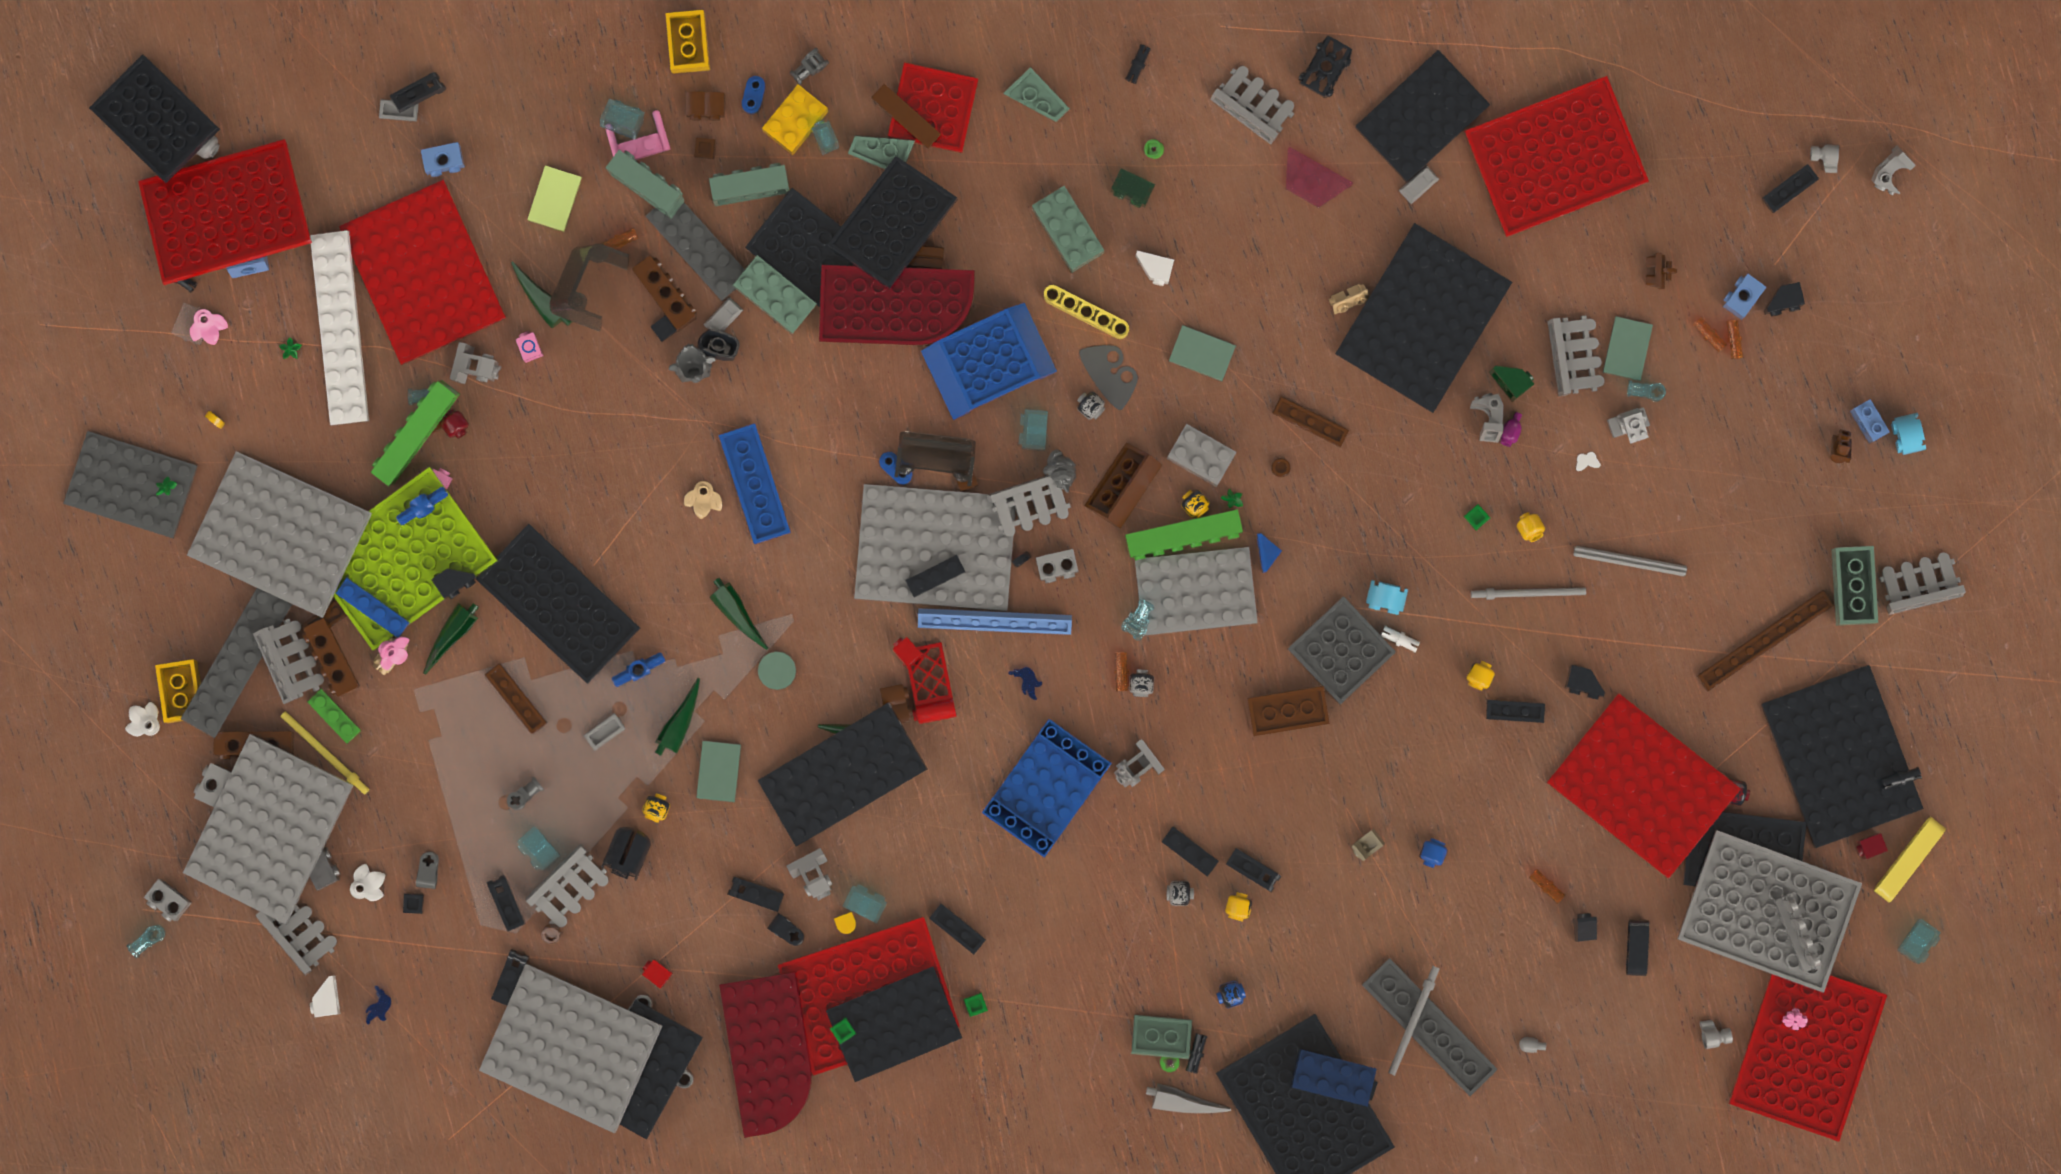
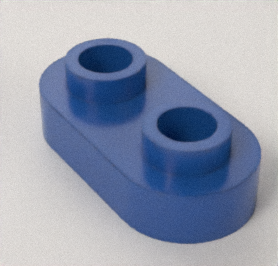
[742,76,766,114]
[879,452,912,485]

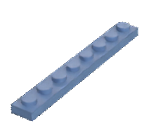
[918,608,1072,635]

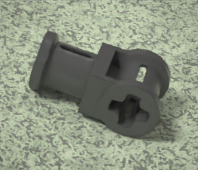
[789,48,829,85]
[507,777,544,810]

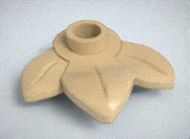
[684,481,722,519]

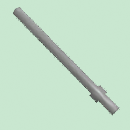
[1471,587,1586,600]
[1388,966,1440,1076]

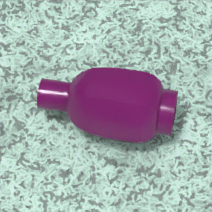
[1500,412,1522,447]

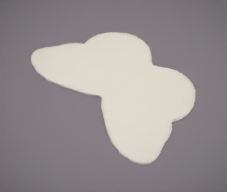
[1576,452,1601,471]

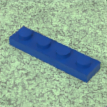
[335,578,410,638]

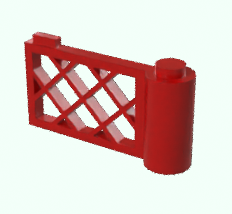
[903,642,957,724]

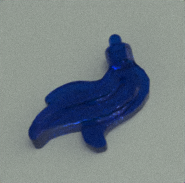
[1008,667,1042,700]
[366,986,392,1025]

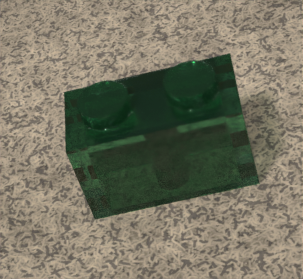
[1111,168,1155,208]

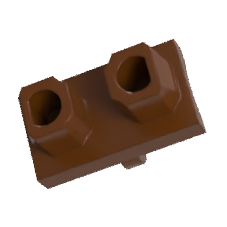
[1646,253,1677,290]
[1830,429,1852,463]

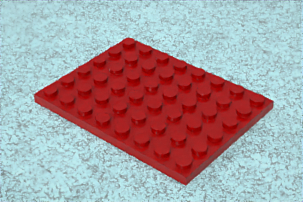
[1464,76,1649,238]
[138,139,312,285]
[339,179,506,365]
[1547,693,1741,879]
[777,917,960,1076]
[1728,974,1887,1142]

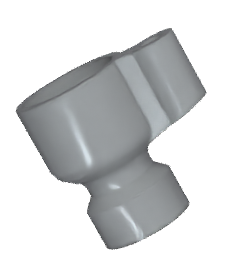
[1810,144,1839,173]
[1700,1020,1733,1049]

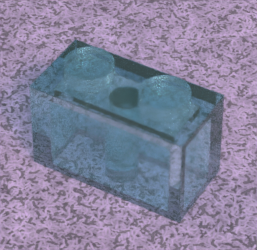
[600,99,645,140]
[811,120,839,155]
[1019,409,1048,451]
[517,826,561,871]
[843,884,887,923]
[1897,919,1941,964]

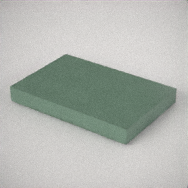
[1603,316,1653,381]
[1169,325,1236,382]
[696,741,741,802]
[1131,1015,1192,1059]

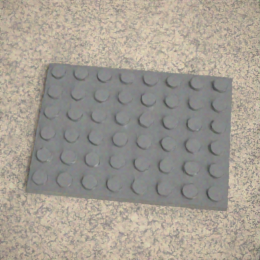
[187,451,372,618]
[854,484,1016,611]
[183,734,354,924]
[1677,830,1862,993]
[479,964,662,1133]

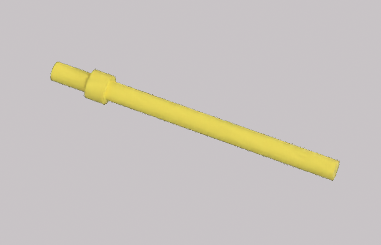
[281,711,370,795]

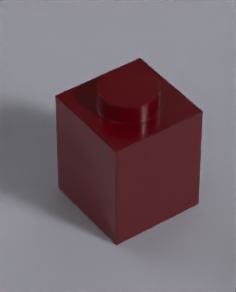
[1855,833,1888,859]

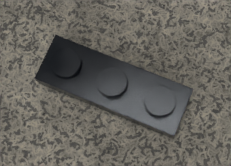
[1762,164,1819,213]
[905,555,965,598]
[1486,700,1545,723]
[1161,827,1219,877]
[929,904,986,955]

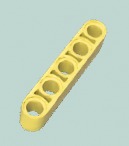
[1044,285,1129,339]
[1874,817,1946,903]

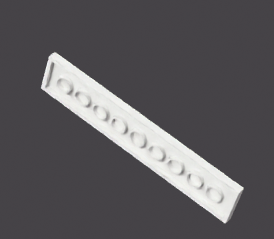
[310,231,369,425]

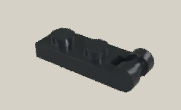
[390,72,446,113]
[1226,848,1281,893]
[487,875,526,932]
[727,876,784,912]
[491,949,529,1006]

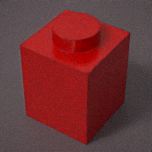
[892,637,922,669]
[642,959,673,989]

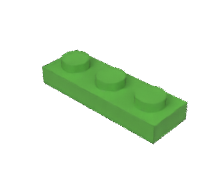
[307,689,362,744]

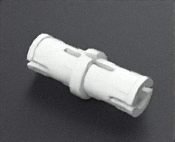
[1381,625,1420,653]

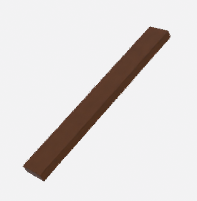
[1697,590,1834,692]

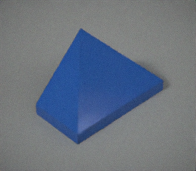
[1256,533,1282,573]

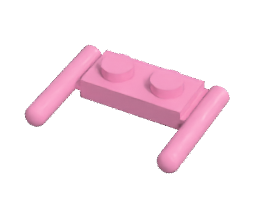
[605,110,671,160]

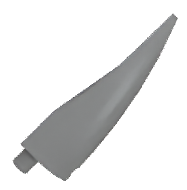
[1146,1083,1231,1113]

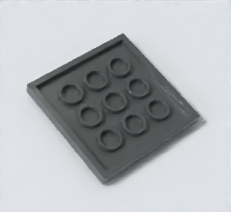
[1288,596,1396,704]

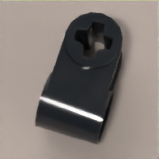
[767,913,804,946]

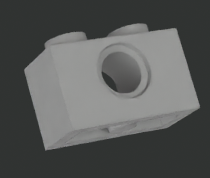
[194,763,231,807]

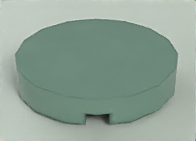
[758,652,796,690]

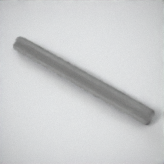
[1573,546,1687,576]

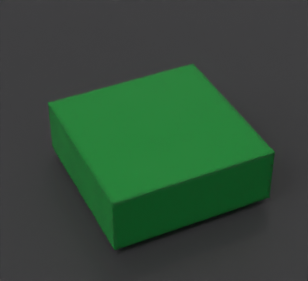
[1463,504,1491,531]
[964,993,988,1017]
[830,1018,857,1044]

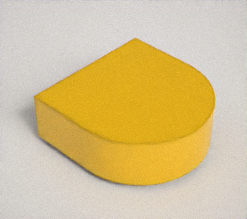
[205,411,225,429]
[834,912,856,934]

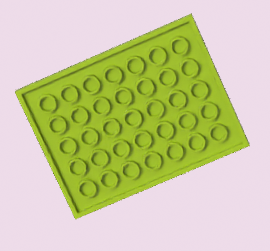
[334,467,498,651]

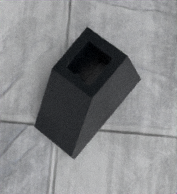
[1764,282,1805,317]
[431,569,478,600]
[1565,665,1605,700]
[1573,913,1597,942]

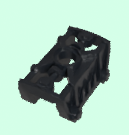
[1298,35,1353,98]

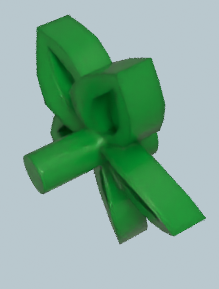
[279,338,302,359]
[156,477,177,496]
[1221,489,1243,508]

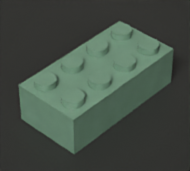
[606,150,685,219]
[709,163,790,207]
[1032,186,1104,273]
[732,255,817,334]
[1831,546,1878,626]

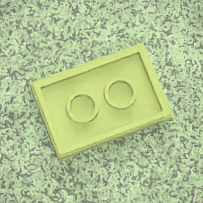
[527,166,582,232]

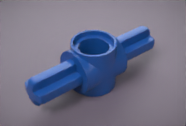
[396,487,448,525]
[612,652,665,687]

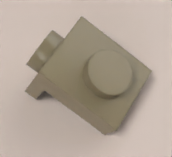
[1351,828,1385,861]

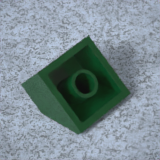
[1489,366,1534,402]

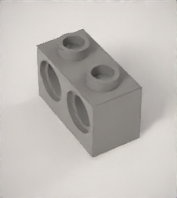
[1036,549,1078,583]
[144,879,192,922]

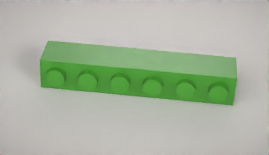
[371,380,460,486]
[1125,509,1243,561]

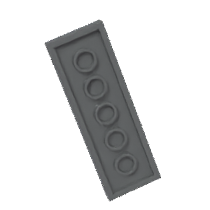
[646,203,745,301]

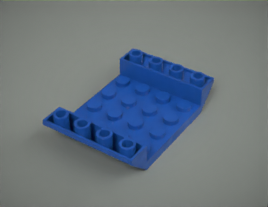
[921,303,1057,420]
[982,719,1112,858]

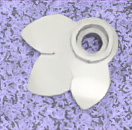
[125,702,160,737]
[350,864,385,901]

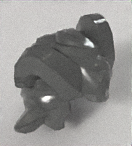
[668,343,716,383]
[1043,449,1076,493]

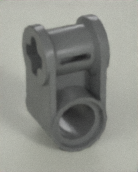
[416,851,439,889]

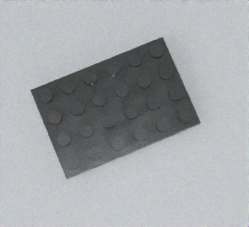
[63,431,198,539]

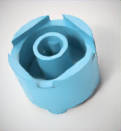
[1891,413,1926,455]
[1366,580,1409,615]

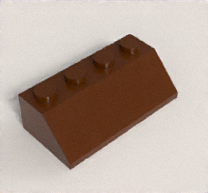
[1084,443,1162,529]

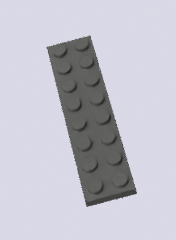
[181,588,292,738]
[1362,958,1498,1096]

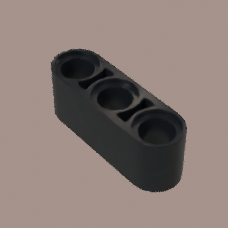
[1626,919,1649,976]

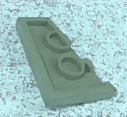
[1003,67,1070,122]
[848,135,915,169]

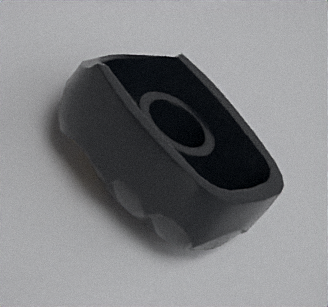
[697,329,740,361]

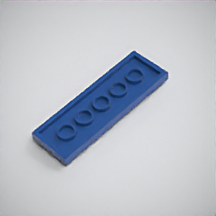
[719,424,791,545]

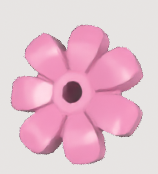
[1782,1009,1808,1030]

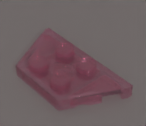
[1286,147,1353,208]

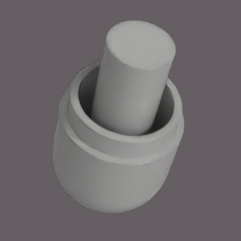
[1519,1037,1547,1053]

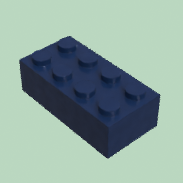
[1291,1049,1377,1107]

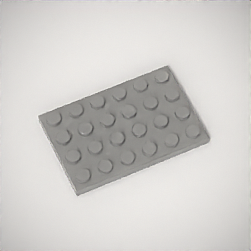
[1135,547,1258,636]

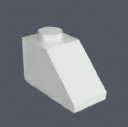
[1136,251,1174,286]
[310,976,340,1017]

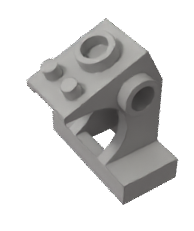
[1871,146,1916,195]
[450,342,501,384]
[1470,393,1504,443]
[1607,407,1650,444]
[1114,739,1165,788]
[787,848,832,901]

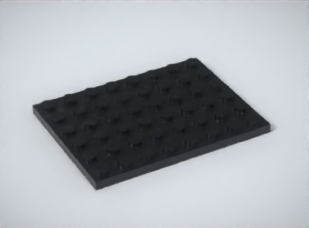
[1335,223,1513,413]
[1761,665,1924,848]
[1216,1014,1395,1174]

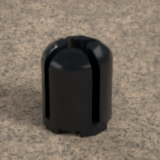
[601,827,651,881]

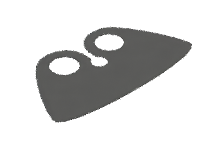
[1079,345,1138,410]

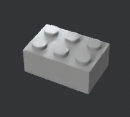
[1167,424,1236,487]

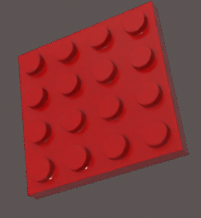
[888,62,979,153]

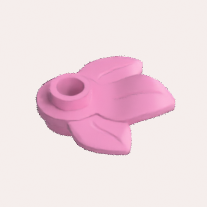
[190,309,228,345]
[378,637,410,670]

